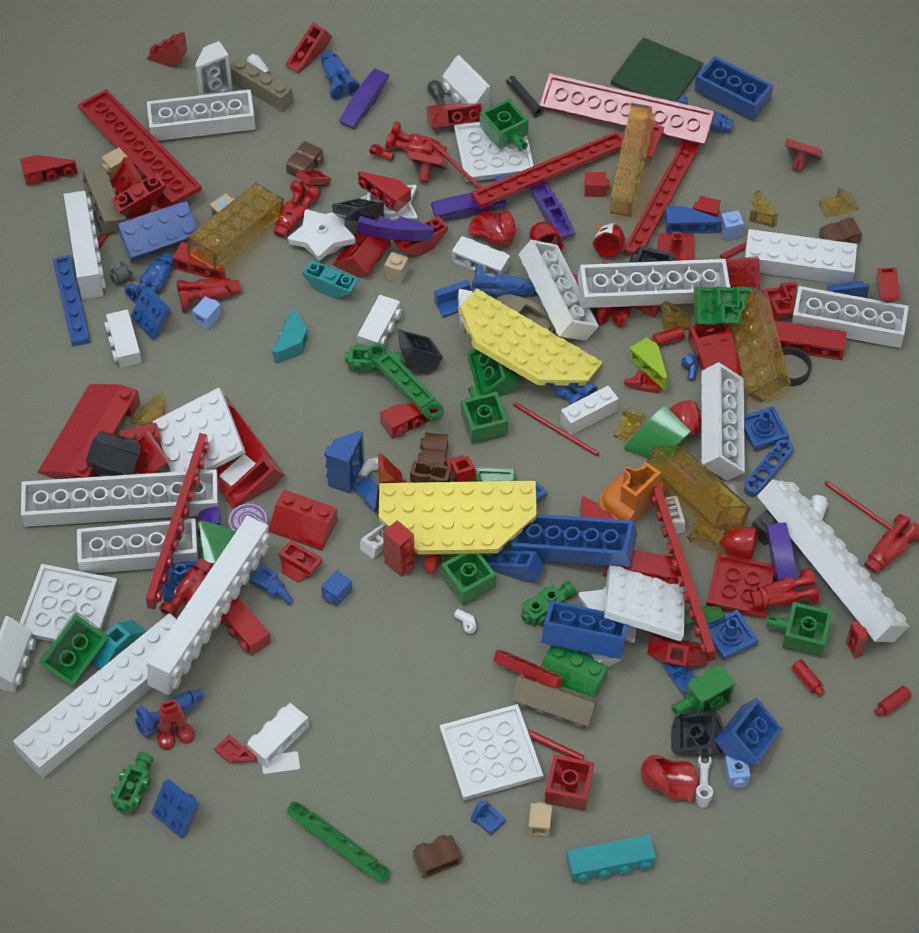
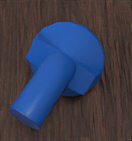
[681,353,697,380]
[267,578,293,604]

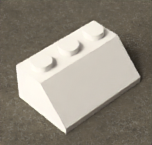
[196,41,232,95]
[442,55,490,111]
[0,616,36,692]

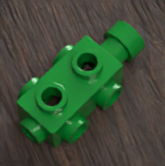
[345,344,402,373]
[521,581,577,627]
[110,752,154,814]

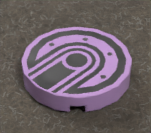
[228,503,268,531]

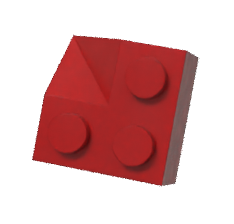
[545,754,595,811]

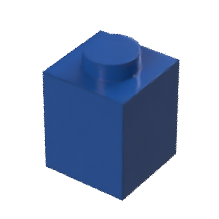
[321,570,353,606]

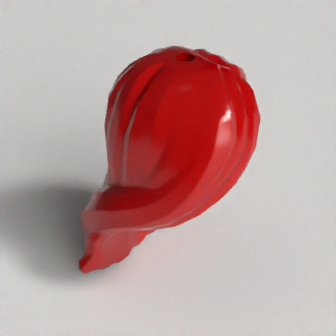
[468,209,517,246]
[641,755,699,803]

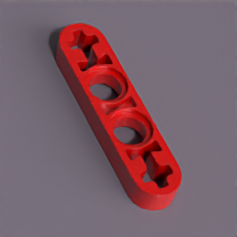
[493,650,563,688]

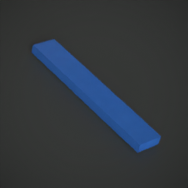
[53,255,90,347]

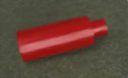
[650,326,685,346]
[791,659,825,697]
[874,686,912,717]

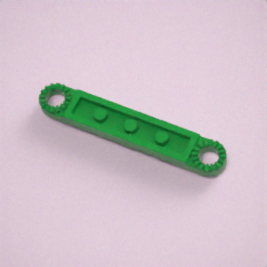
[368,343,444,421]
[287,801,391,882]

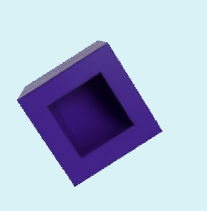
[197,507,221,535]

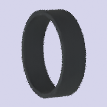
[769,347,812,386]

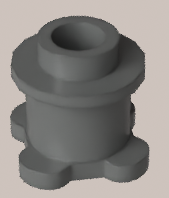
[110,260,134,285]

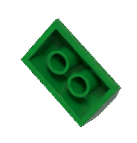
[467,348,521,396]
[39,611,109,686]
[541,646,608,698]

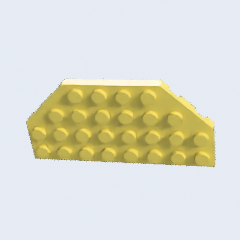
[458,289,603,386]
[379,481,536,554]

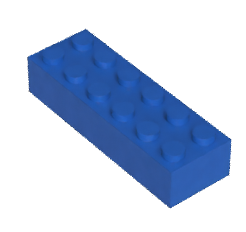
[511,514,637,567]

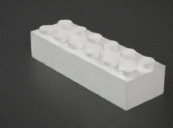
[147,90,256,141]
[64,191,106,300]
[744,229,857,284]
[519,240,599,341]
[792,286,909,348]
[701,362,745,481]
[77,519,199,574]

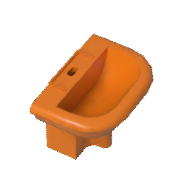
[598,462,669,523]

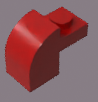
[445,455,476,482]

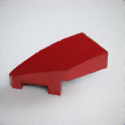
[624,370,660,394]
[424,554,441,574]
[214,734,257,763]

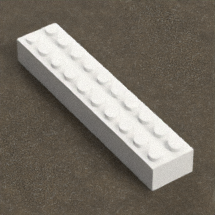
[21,469,219,527]
[757,480,910,642]
[147,516,270,695]
[13,613,176,778]

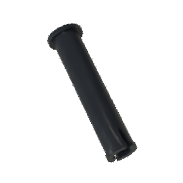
[506,76,544,117]

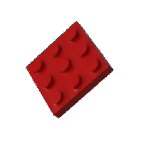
[706,553,774,619]

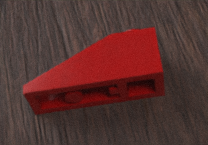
[285,22,333,73]
[173,242,226,279]
[378,453,407,483]

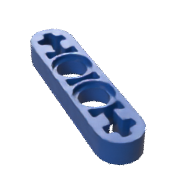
[744,439,793,497]

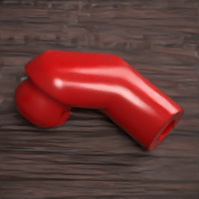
[369,144,395,161]

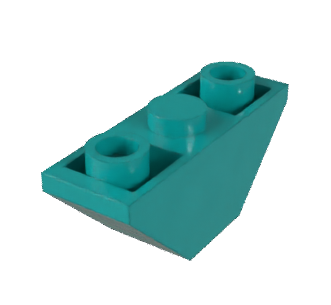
[302,259,359,299]
[272,309,308,363]
[91,620,147,669]

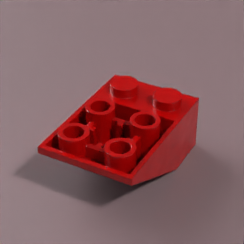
[688,325,743,375]

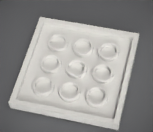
[454,122,534,182]
[153,388,246,472]
[20,564,118,642]
[604,565,684,641]
[440,704,543,801]

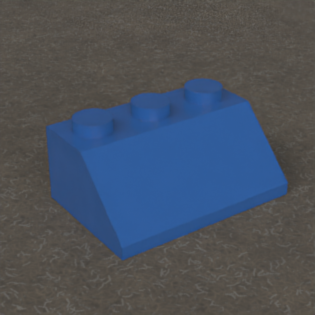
[324,431,365,494]
[715,698,783,765]

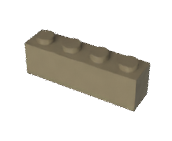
[230,57,293,112]
[82,168,127,234]
[511,674,599,727]

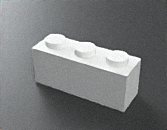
[452,236,510,277]
[357,295,402,348]
[104,310,142,368]
[560,386,619,436]
[247,703,309,768]

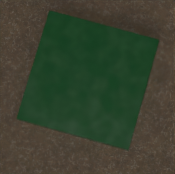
[611,37,703,102]

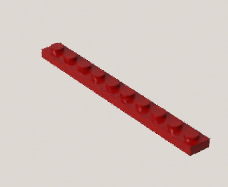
[471,131,622,209]
[623,141,701,256]
[146,433,211,609]
[650,485,715,662]

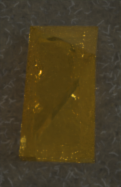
[131,394,165,424]

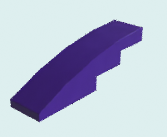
[339,68,390,129]
[530,181,575,239]
[431,193,507,218]
[357,216,434,241]
[766,522,802,603]

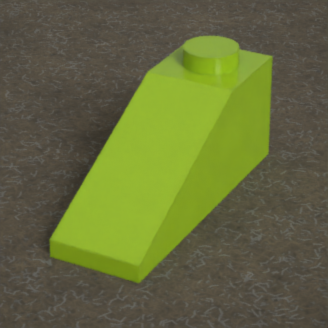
[629,337,668,391]

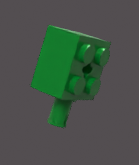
[480,98,529,152]
[461,385,508,443]
[441,553,496,605]
[766,602,833,657]
[671,665,735,717]

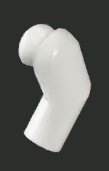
[358,457,379,479]
[454,609,477,634]

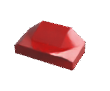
[279,540,323,583]

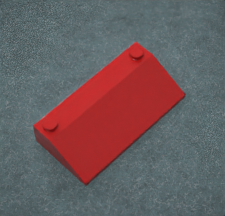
[38,384,140,479]
[213,395,285,509]

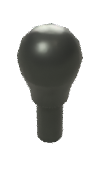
[427,80,445,105]

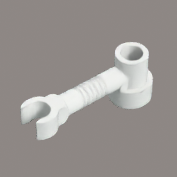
[696,756,713,808]

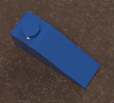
[664,206,721,234]
[483,550,545,582]

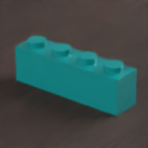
[566,834,656,883]

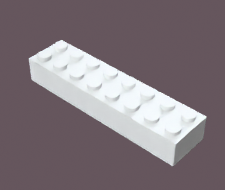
[577,259,730,308]

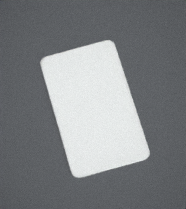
[220,455,256,486]
[262,751,300,774]

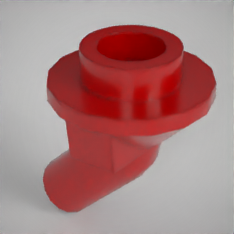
[612,306,631,328]

